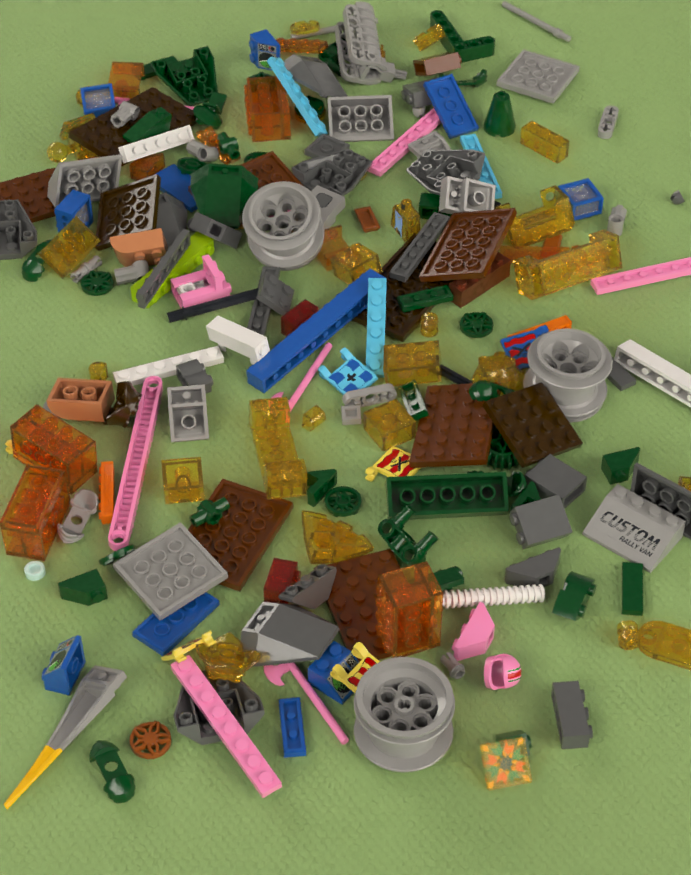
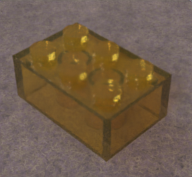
[38,216,100,279]
[383,340,442,386]

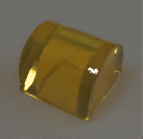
[89,362,108,381]
[302,405,326,432]

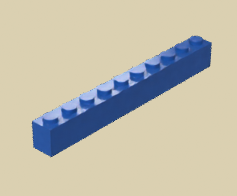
[246,269,387,393]

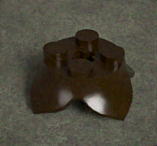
[102,381,142,428]

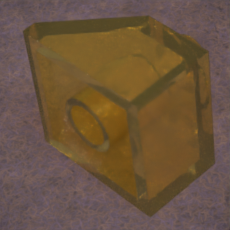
[161,457,205,504]

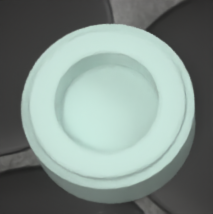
[24,561,46,581]

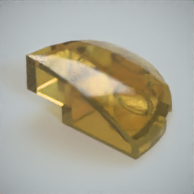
[302,510,374,564]

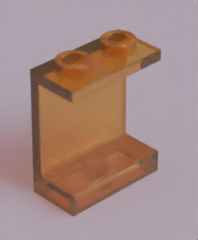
[107,62,145,99]
[316,225,358,271]

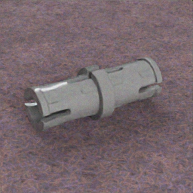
[70,255,102,283]

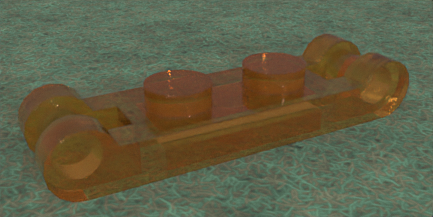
[196,126,241,164]

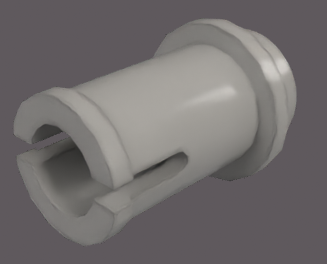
[440,652,465,679]

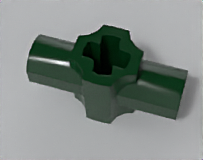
[217,132,240,160]
[189,497,230,527]

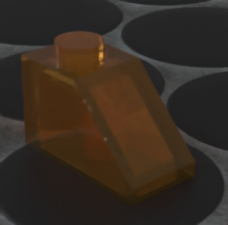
[129,153,165,181]

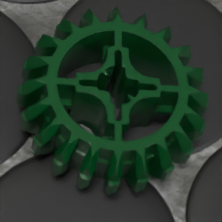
[486,425,519,471]

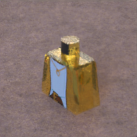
[391,199,421,242]

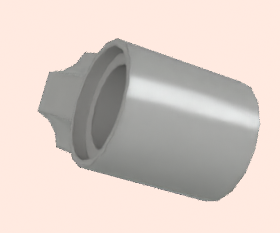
[110,101,140,128]
[186,139,219,162]
[607,205,627,237]
[114,260,149,285]

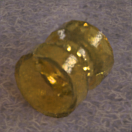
[420,312,438,338]
[617,620,640,650]

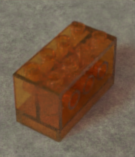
[244,76,291,142]
[10,404,98,495]
[0,464,70,561]
[375,561,443,658]

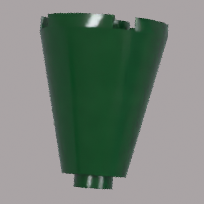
[484,91,516,138]

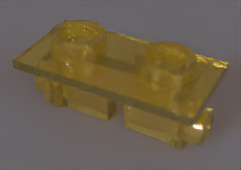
[413,24,446,52]

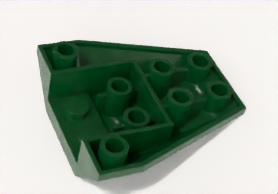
[150,46,218,106]
[190,163,258,229]

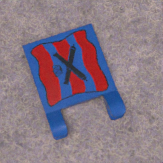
[500,325,549,372]

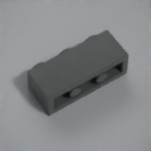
[551,681,593,749]

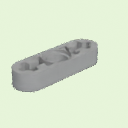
[598,106,619,139]
[342,383,397,408]

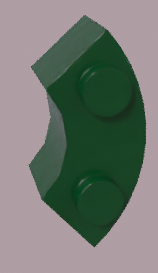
[552,571,597,621]

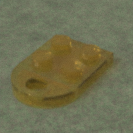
[637,621,691,670]

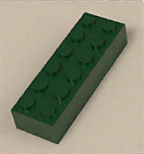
[385,472,509,520]

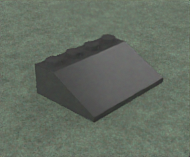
[630,462,691,539]

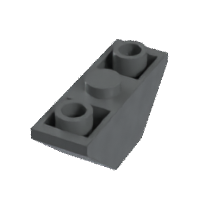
[189,212,243,249]
[505,547,561,587]
[279,564,337,609]

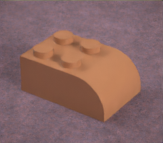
[110,228,168,267]
[46,378,115,422]

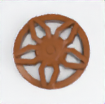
[130,721,172,759]

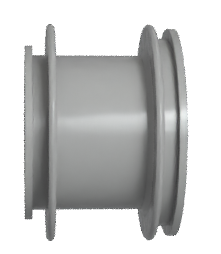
[242,181,325,271]
[523,328,613,423]
[354,657,455,772]

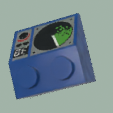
[249,29,281,71]
[42,635,86,695]
[308,641,359,705]

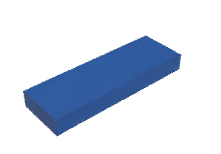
[278,697,306,758]

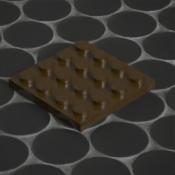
[95,174,161,251]
[482,382,583,468]

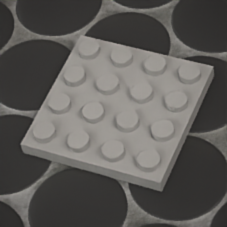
[497,49,580,104]
[113,522,228,621]

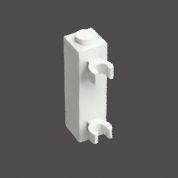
[206,316,270,365]

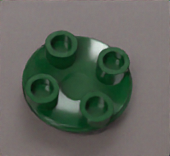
[193,105,222,130]

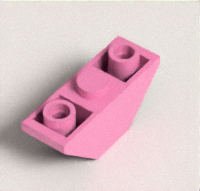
[452,602,495,661]

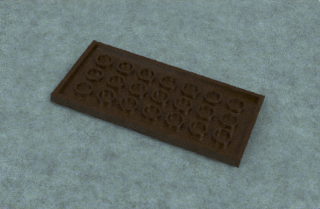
[69,87,197,167]
[351,233,454,342]

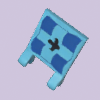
[318,347,378,401]

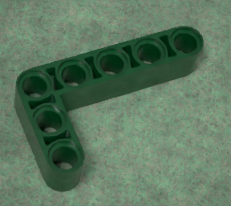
[430,10,495,63]

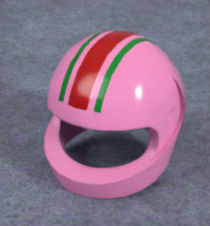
[484,654,522,690]

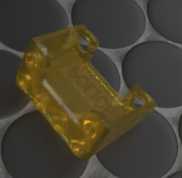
[494,185,575,249]

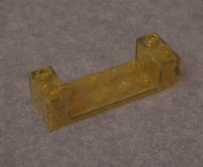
[513,229,623,300]
[249,397,307,500]

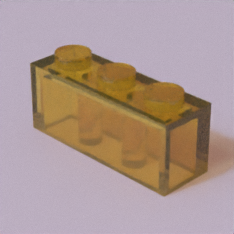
[520,121,570,164]

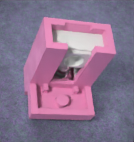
[170,254,232,309]

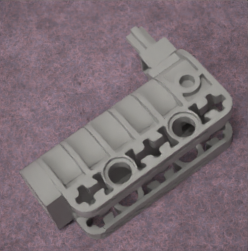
[334,1,407,85]

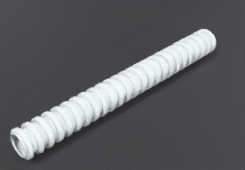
[384,584,545,613]

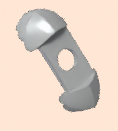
[57,489,98,543]

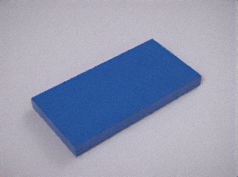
[423,74,479,139]
[154,164,198,212]
[132,592,220,656]

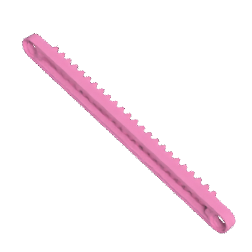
[108,376,163,551]

